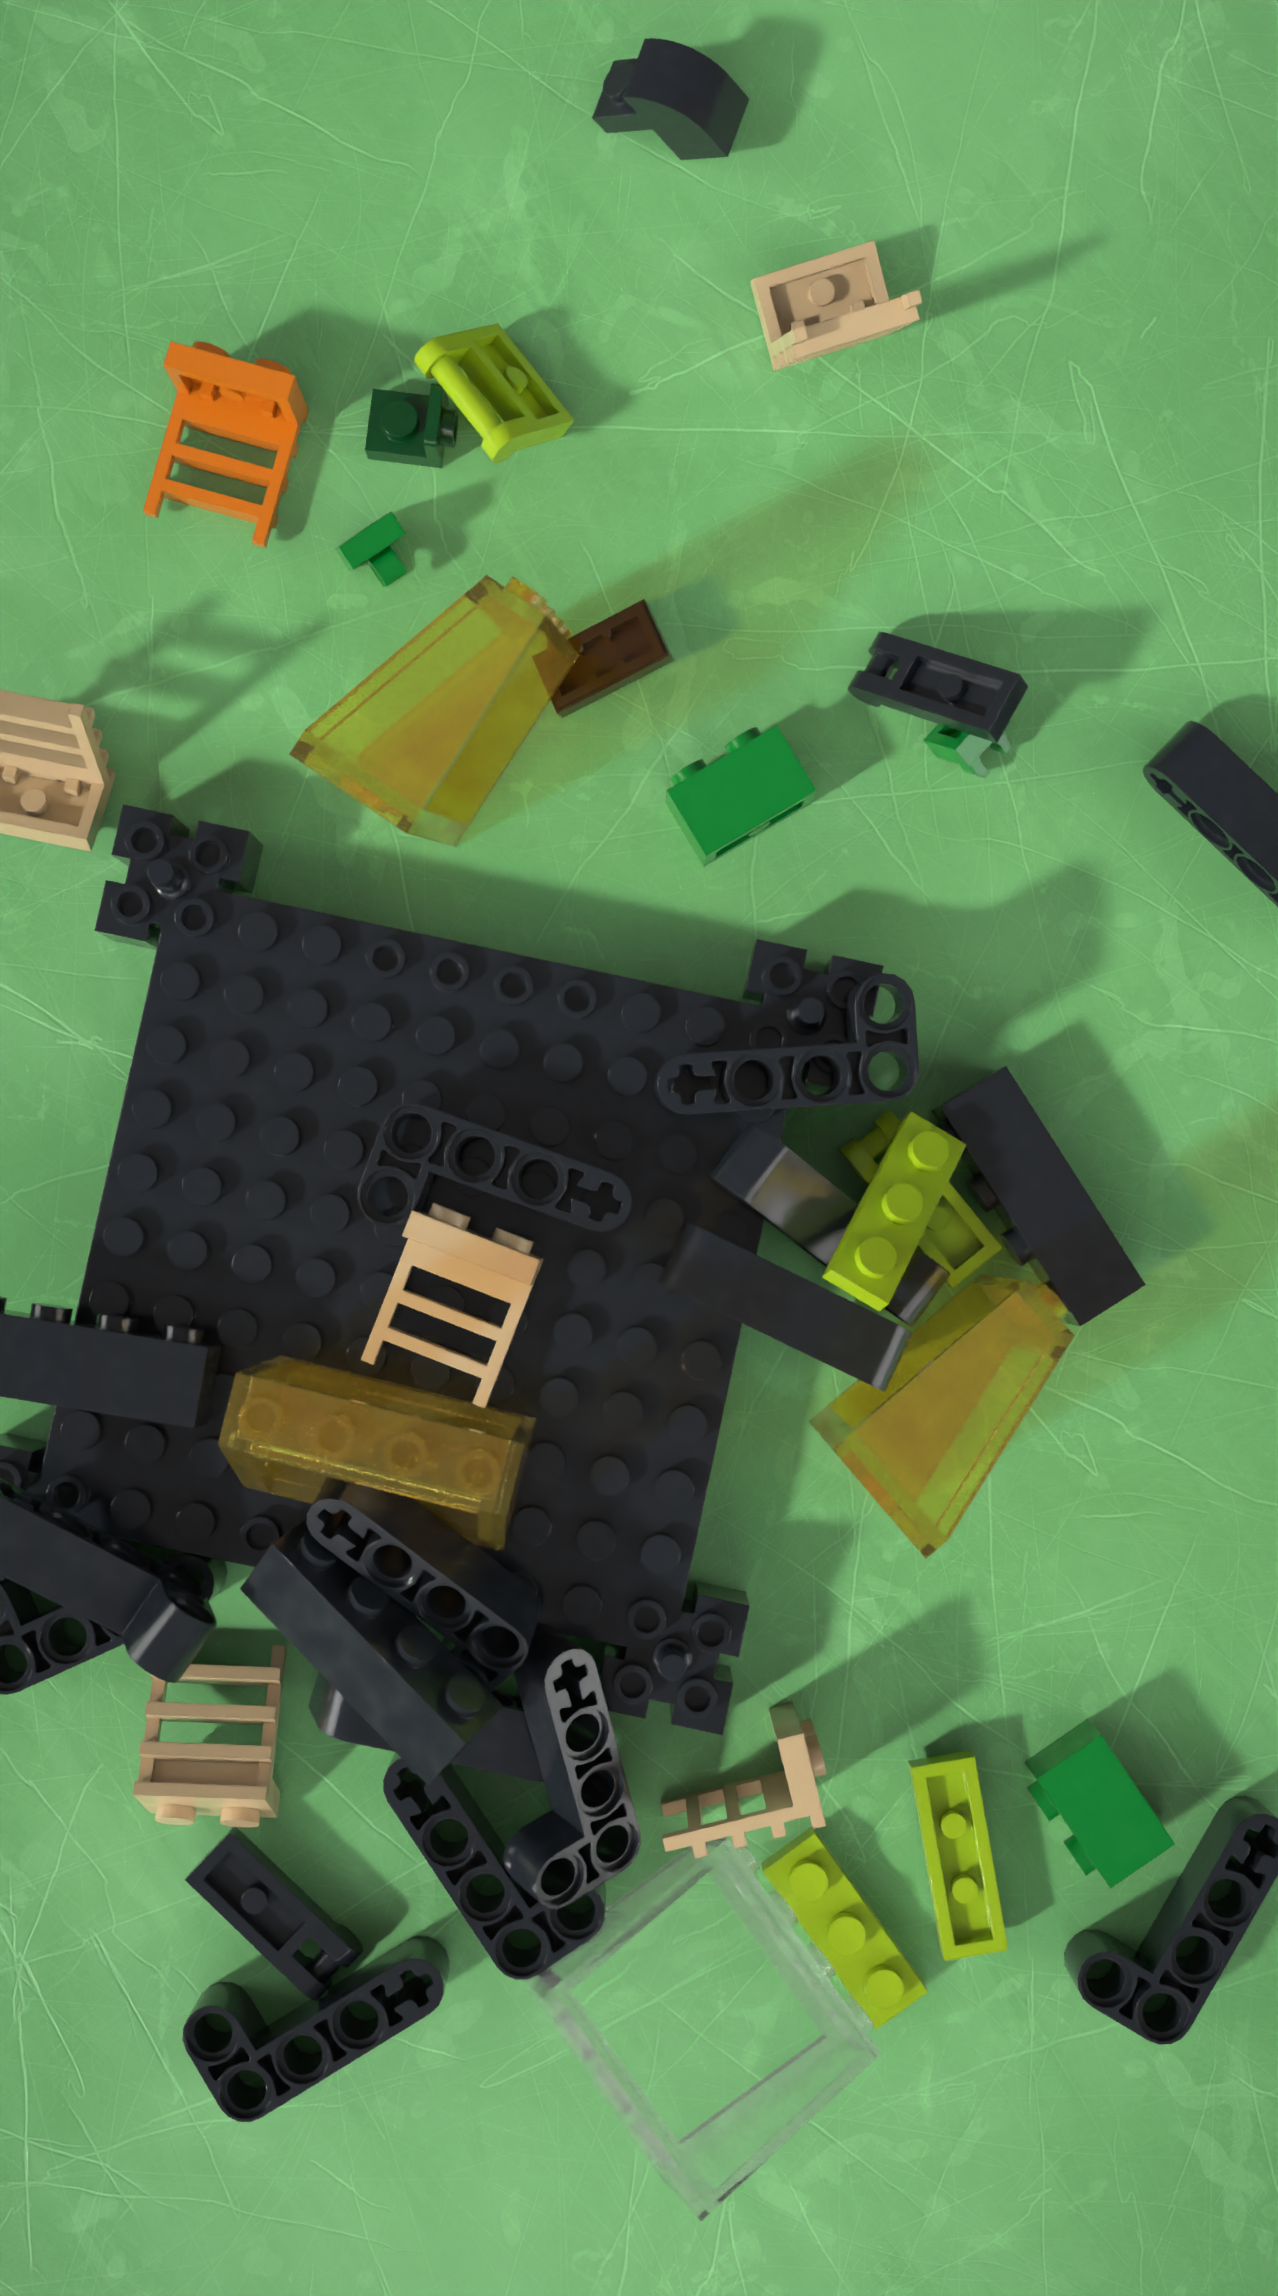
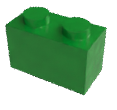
[666,725,817,867]
[1025,1719,1175,1889]

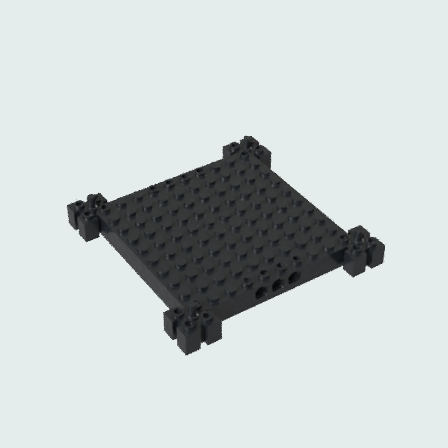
[0,804,884,1735]

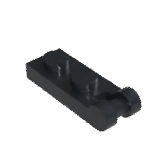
[848,632,1028,743]
[185,1827,363,2001]

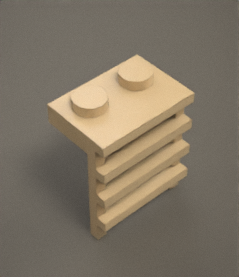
[750,240,922,371]
[0,690,116,852]
[361,1203,544,1408]
[133,1645,287,1828]
[661,1702,827,1859]

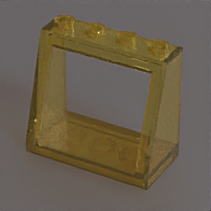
[289,575,579,847]
[808,1274,1074,1559]
[218,1355,537,1551]

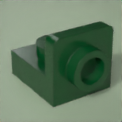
[365,383,458,468]

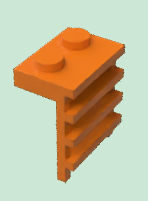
[143,341,309,548]

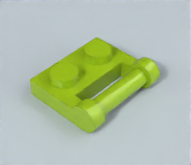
[414,323,574,463]

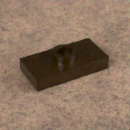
[532,599,674,718]

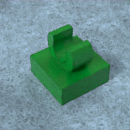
[335,511,407,587]
[923,720,1012,778]

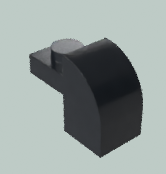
[592,38,749,160]

